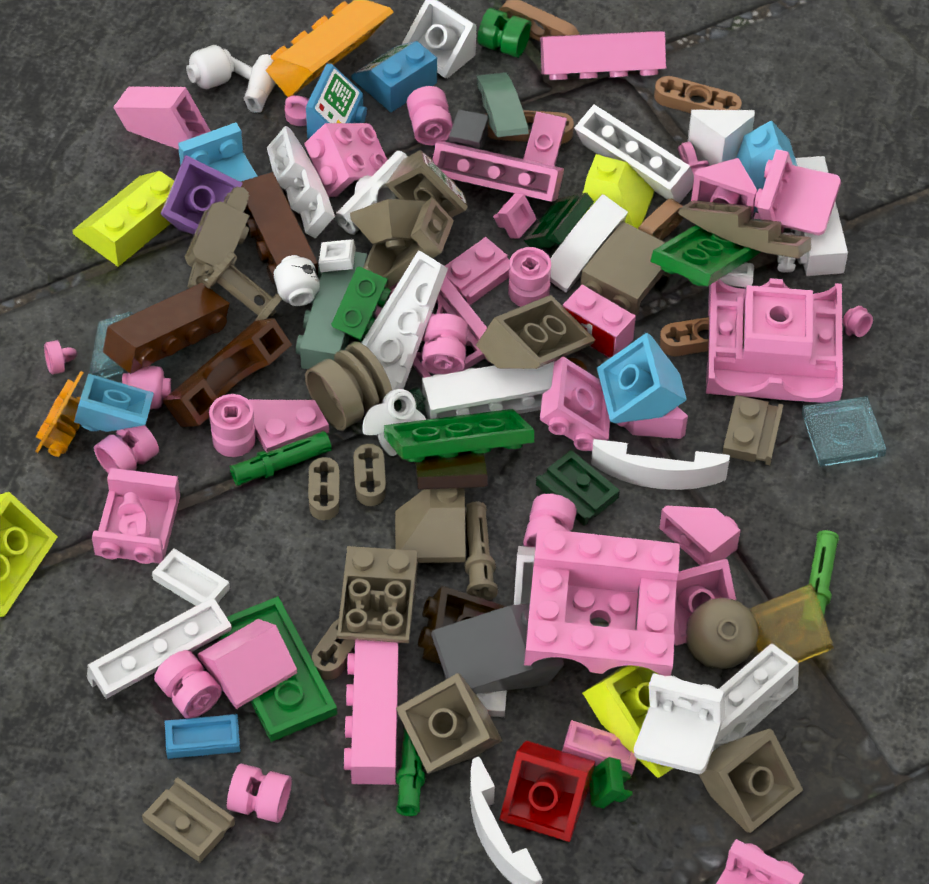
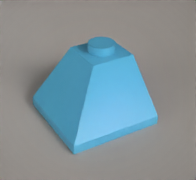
[736,120,798,213]
[597,333,687,423]
[74,374,154,432]

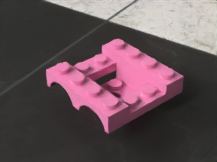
[706,278,843,404]
[524,528,680,676]

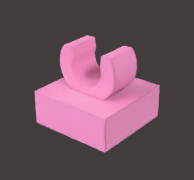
[493,193,537,239]

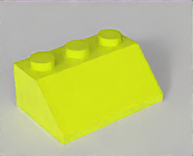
[72,171,174,267]
[0,492,58,617]

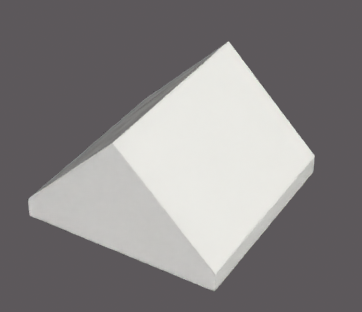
[402,0,476,78]
[688,110,755,166]

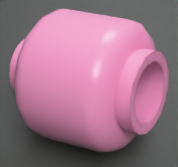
[122,366,171,409]

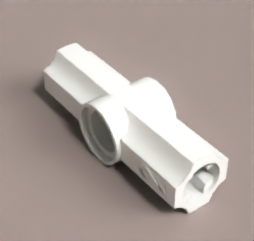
[334,151,408,235]

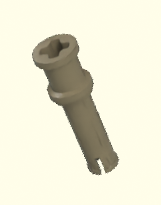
[464,502,498,601]

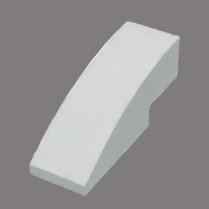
[550,194,628,293]

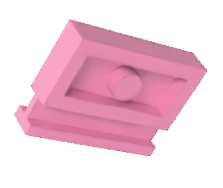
[445,237,510,305]

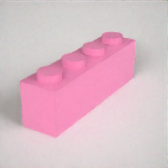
[540,31,666,80]
[432,141,564,202]
[344,640,399,785]

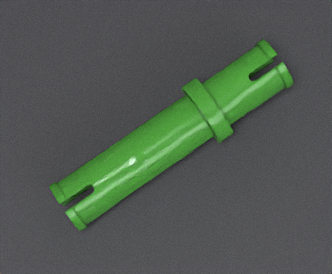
[801,530,839,632]

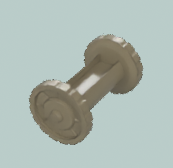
[204,251,282,321]

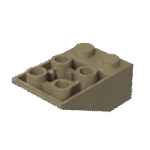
[337,546,418,643]

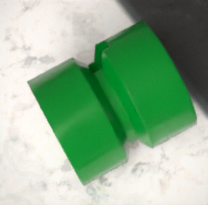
[477,8,532,58]

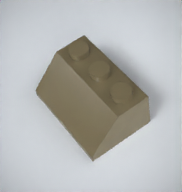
[476,295,595,369]

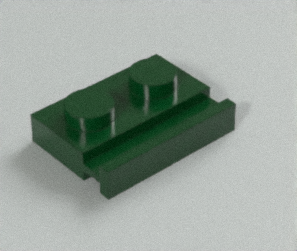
[524,192,594,248]
[536,450,620,526]

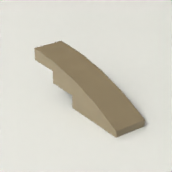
[679,200,811,259]

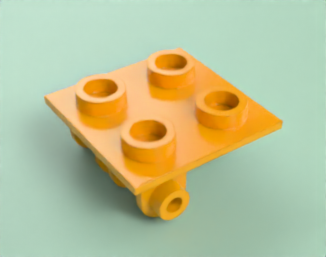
[35,371,84,457]

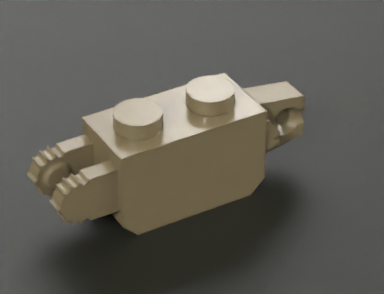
[185,186,250,288]

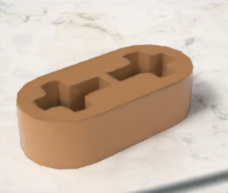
[638,198,683,241]

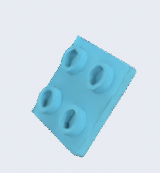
[178,123,257,182]

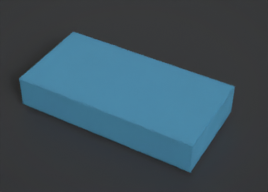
[165,714,240,759]

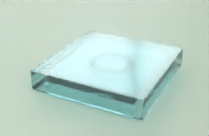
[802,396,887,467]

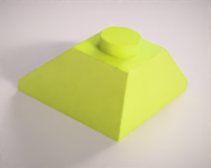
[579,154,654,229]

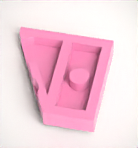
[248,399,329,452]

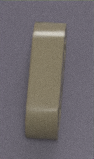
[353,444,386,506]
[308,457,340,520]
[312,619,355,680]

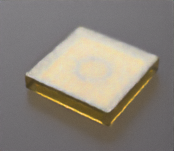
[749,584,834,663]

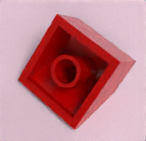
[499,740,596,842]

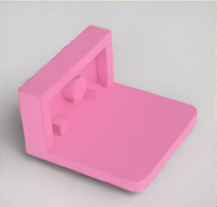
[304,123,388,197]
[755,149,841,235]
[717,839,804,884]

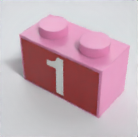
[563,285,636,358]

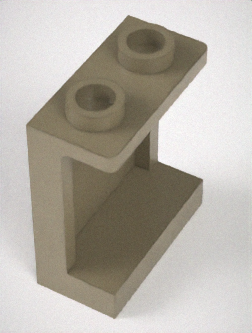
[363,197,454,288]
[581,221,671,318]

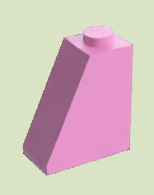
[113,87,211,149]

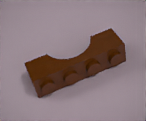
[162,318,292,427]

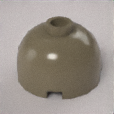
[686,597,758,669]

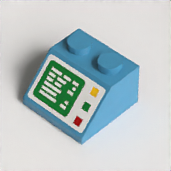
[351,41,437,112]
[306,63,367,139]

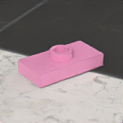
[523,111,567,166]
[562,720,637,775]

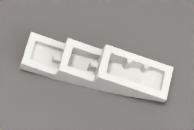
[267,126,335,238]

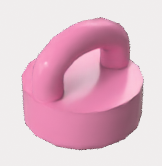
[285,95,309,126]
[44,340,77,375]

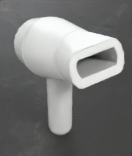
[232,54,276,113]

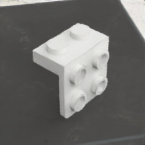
[634,673,725,774]

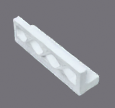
[87,597,232,699]
[698,643,799,775]

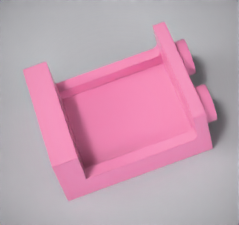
[92,468,180,564]

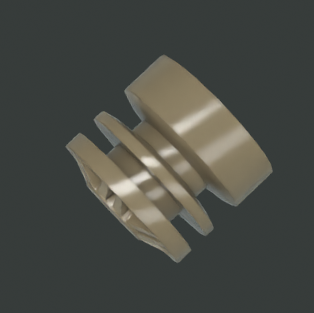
[305,342,392,431]

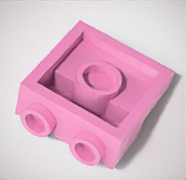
[540,357,610,451]

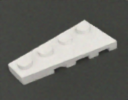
[362,250,448,390]

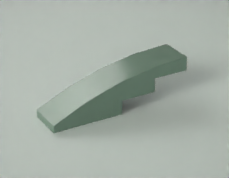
[477,72,529,137]

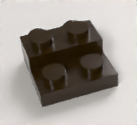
[418,586,507,665]

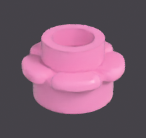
[843,306,873,337]

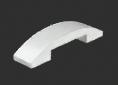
[591,439,730,490]
[470,756,542,884]

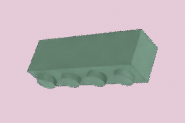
[296,252,368,369]

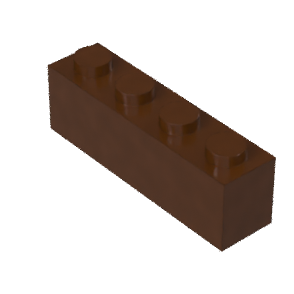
[241,172,318,284]
[103,283,230,374]

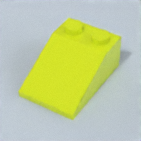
[582,665,673,778]

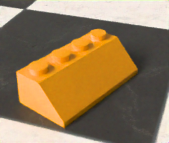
[265,0,394,97]

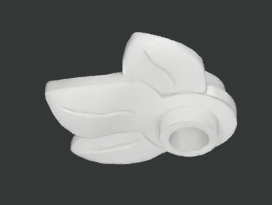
[363,389,426,456]

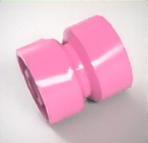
[406,86,453,146]
[508,247,551,307]
[422,314,468,374]
[209,394,256,457]
[94,425,159,474]
[523,494,577,547]
[154,650,222,719]
[227,763,292,823]

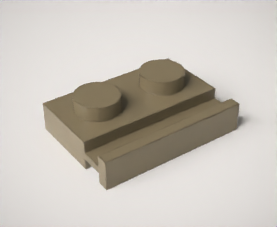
[722,395,783,465]
[142,777,235,863]

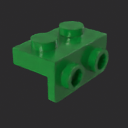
[331,266,392,342]

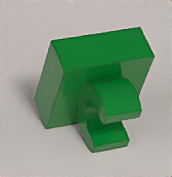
[589,757,633,808]

